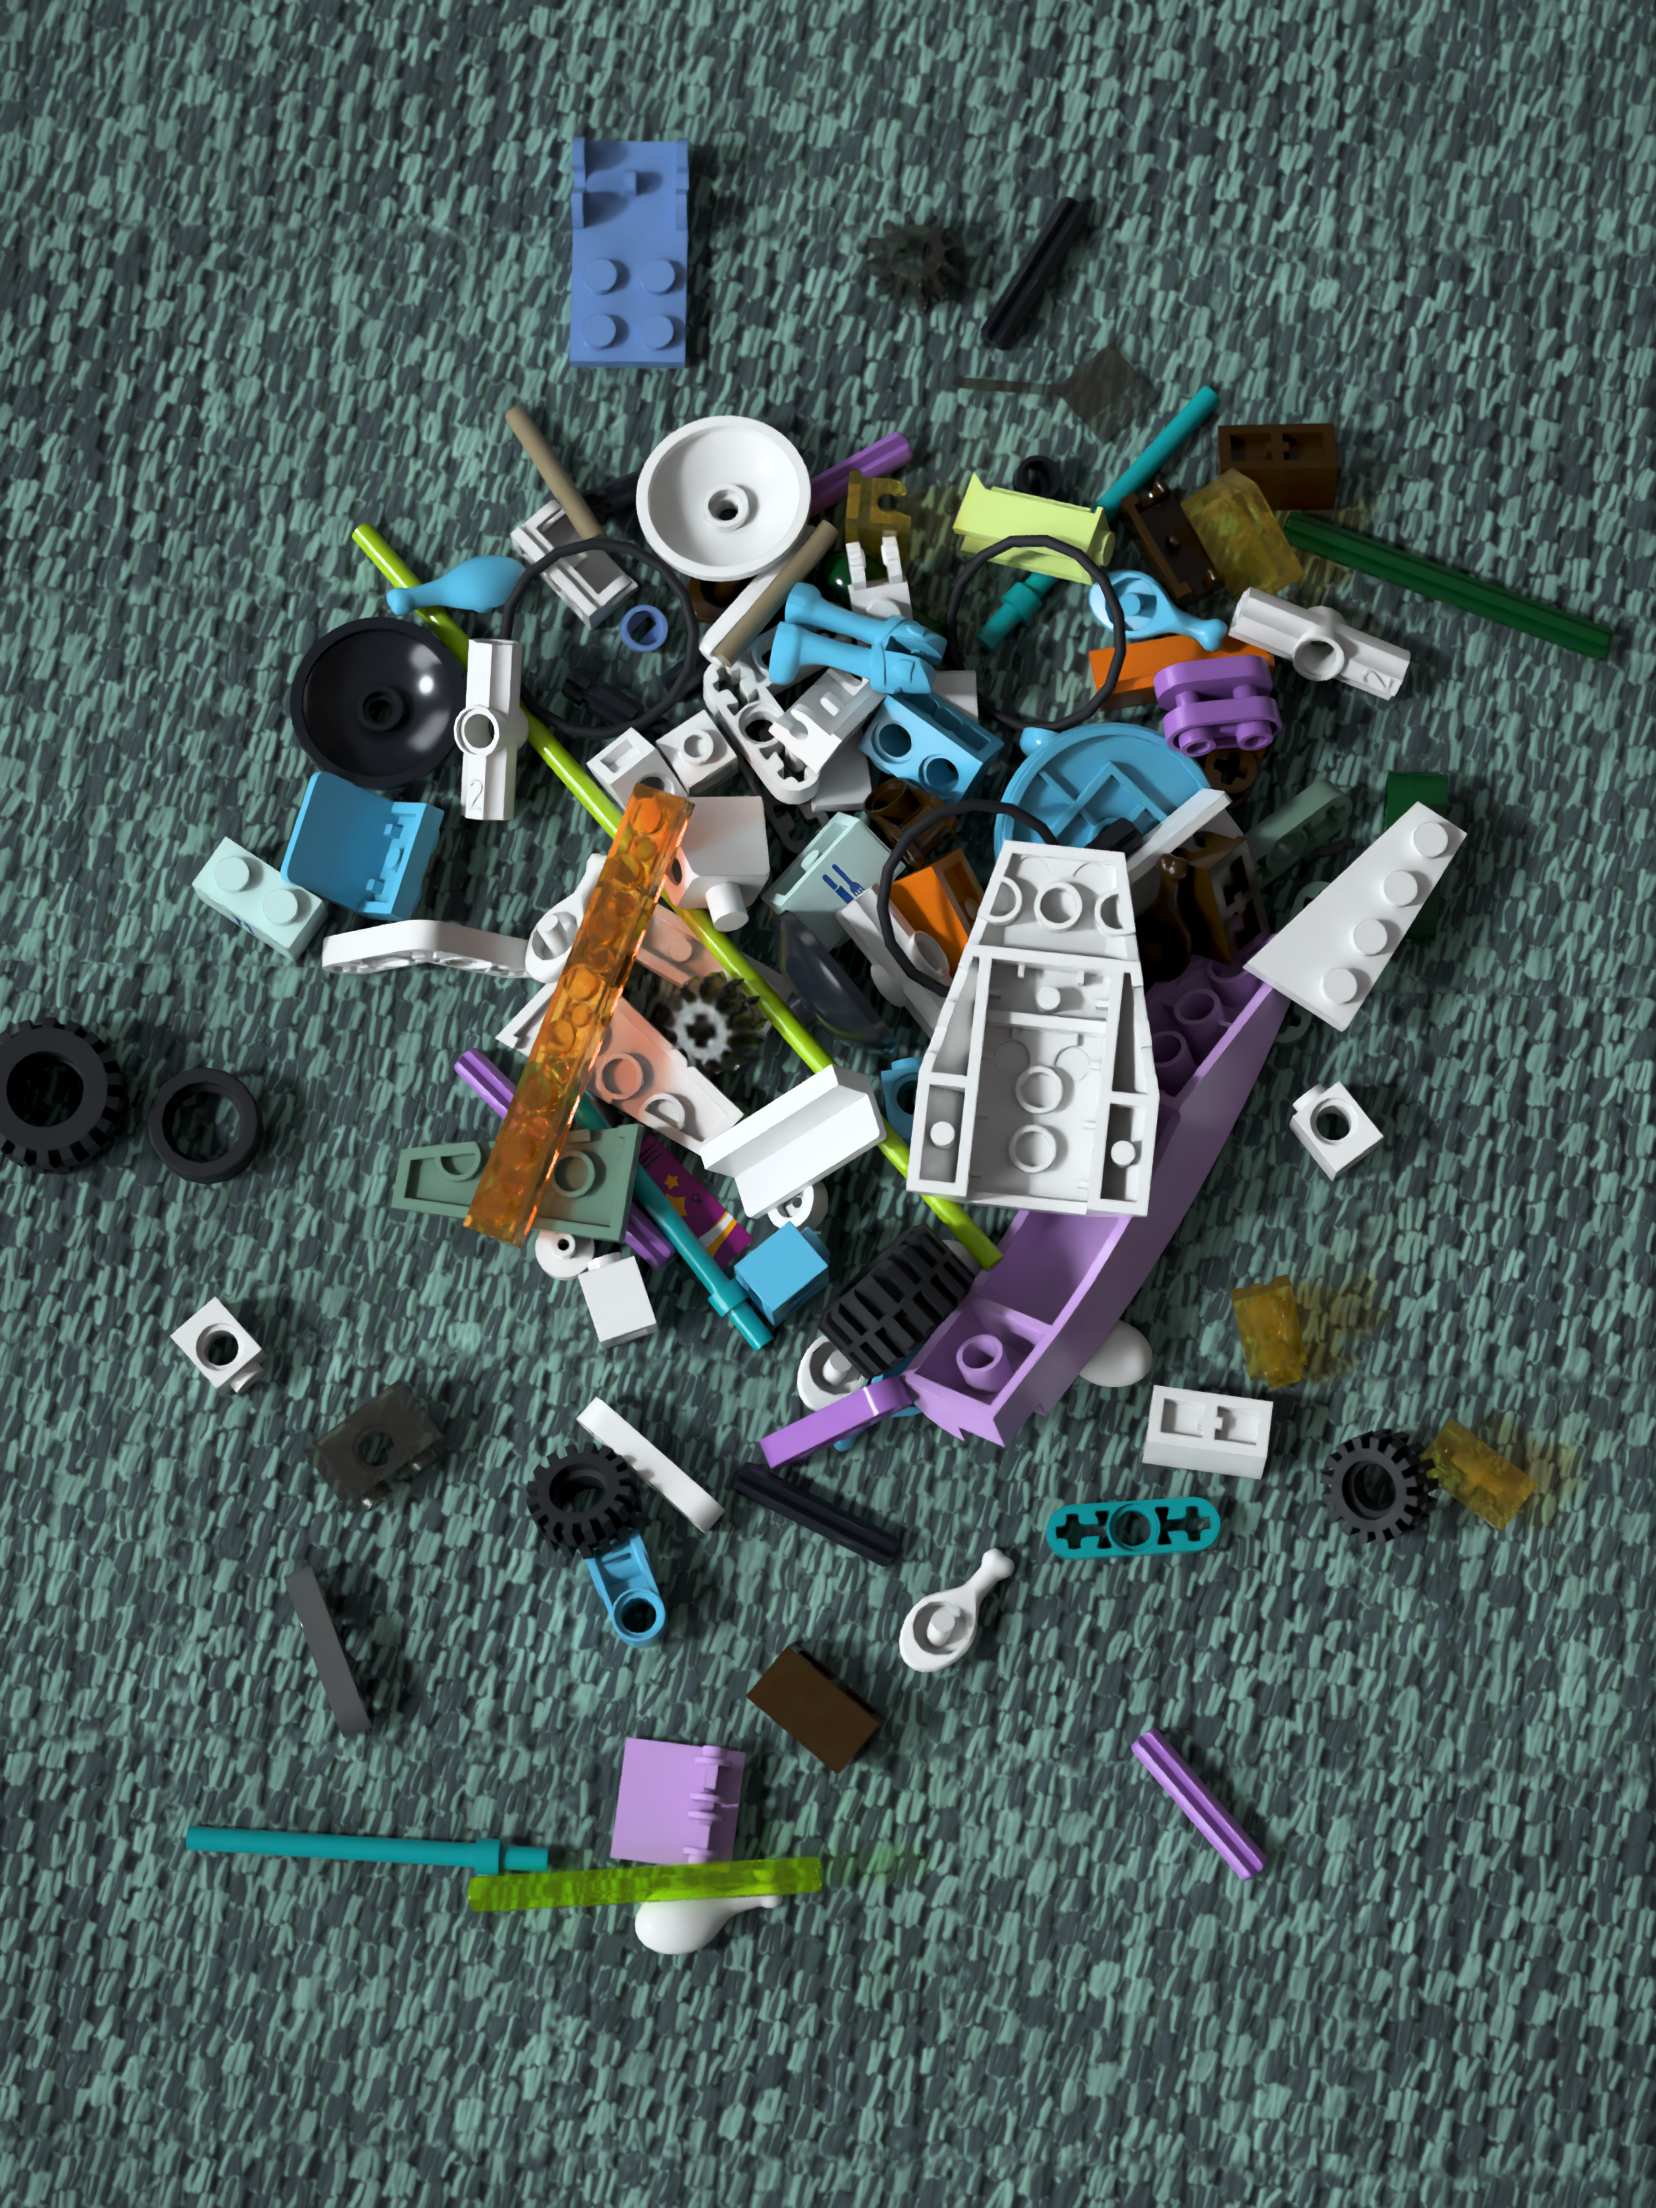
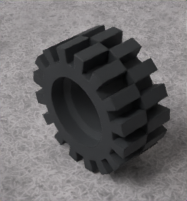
[1320,1428,1439,1544]
[526,1442,642,1559]

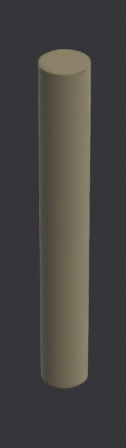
[505,405,608,540]
[713,520,840,667]

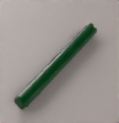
[1281,511,1613,661]

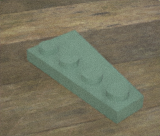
[391,1123,644,1244]

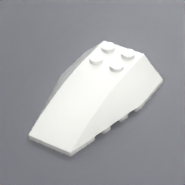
[906,840,1160,1217]

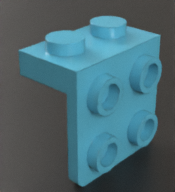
[280,772,445,921]

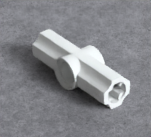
[1229,586,1410,701]
[454,638,529,820]
[834,882,953,1039]

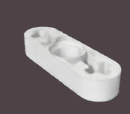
[576,1397,725,1534]

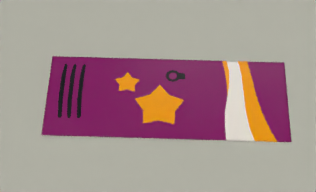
[632,1134,754,1269]

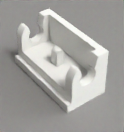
[510,499,639,631]
[768,667,888,774]
[1142,1385,1273,1479]

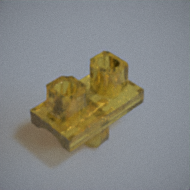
[1230,1274,1307,1389]
[1420,1418,1538,1533]

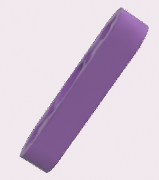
[760,1375,912,1470]

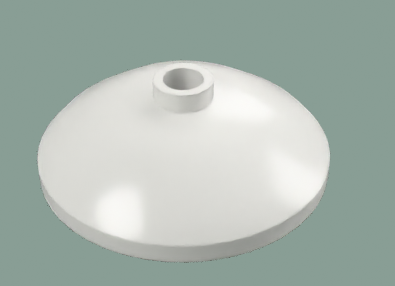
[636,415,812,582]

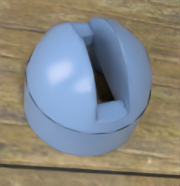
[620,605,668,653]

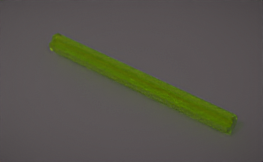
[468,1856,824,1913]

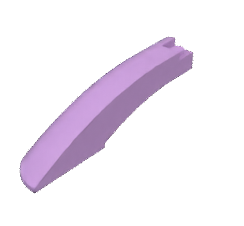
[900,934,1291,1448]

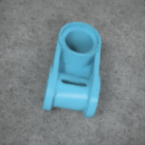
[585,1528,669,1649]

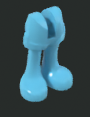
[769,582,947,694]

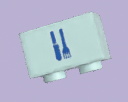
[761,812,906,952]
[192,836,329,962]

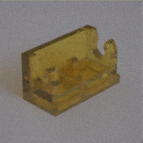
[1181,468,1306,600]
[845,470,911,563]

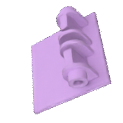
[610,1737,746,1873]

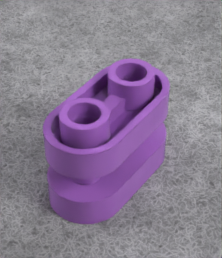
[1153,655,1283,757]

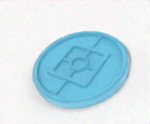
[994,722,1212,862]

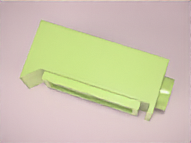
[953,472,1115,586]

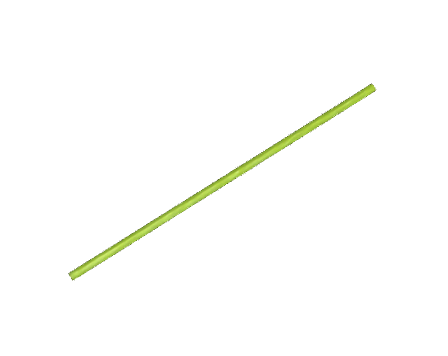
[352,522,1004,1272]

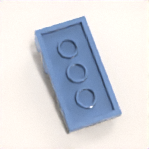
[570,137,690,369]

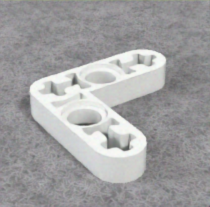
[703,602,852,804]
[322,920,532,978]

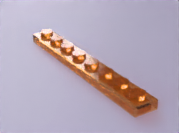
[463,782,695,1249]

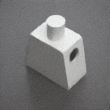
[639,796,770,932]

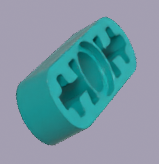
[1046,1497,1220,1561]

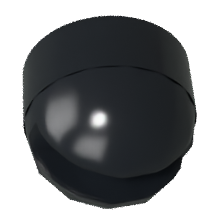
[1012,455,1062,499]

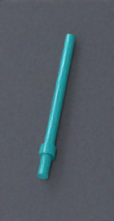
[974,386,1221,652]
[539,1056,774,1352]
[186,1826,550,1875]

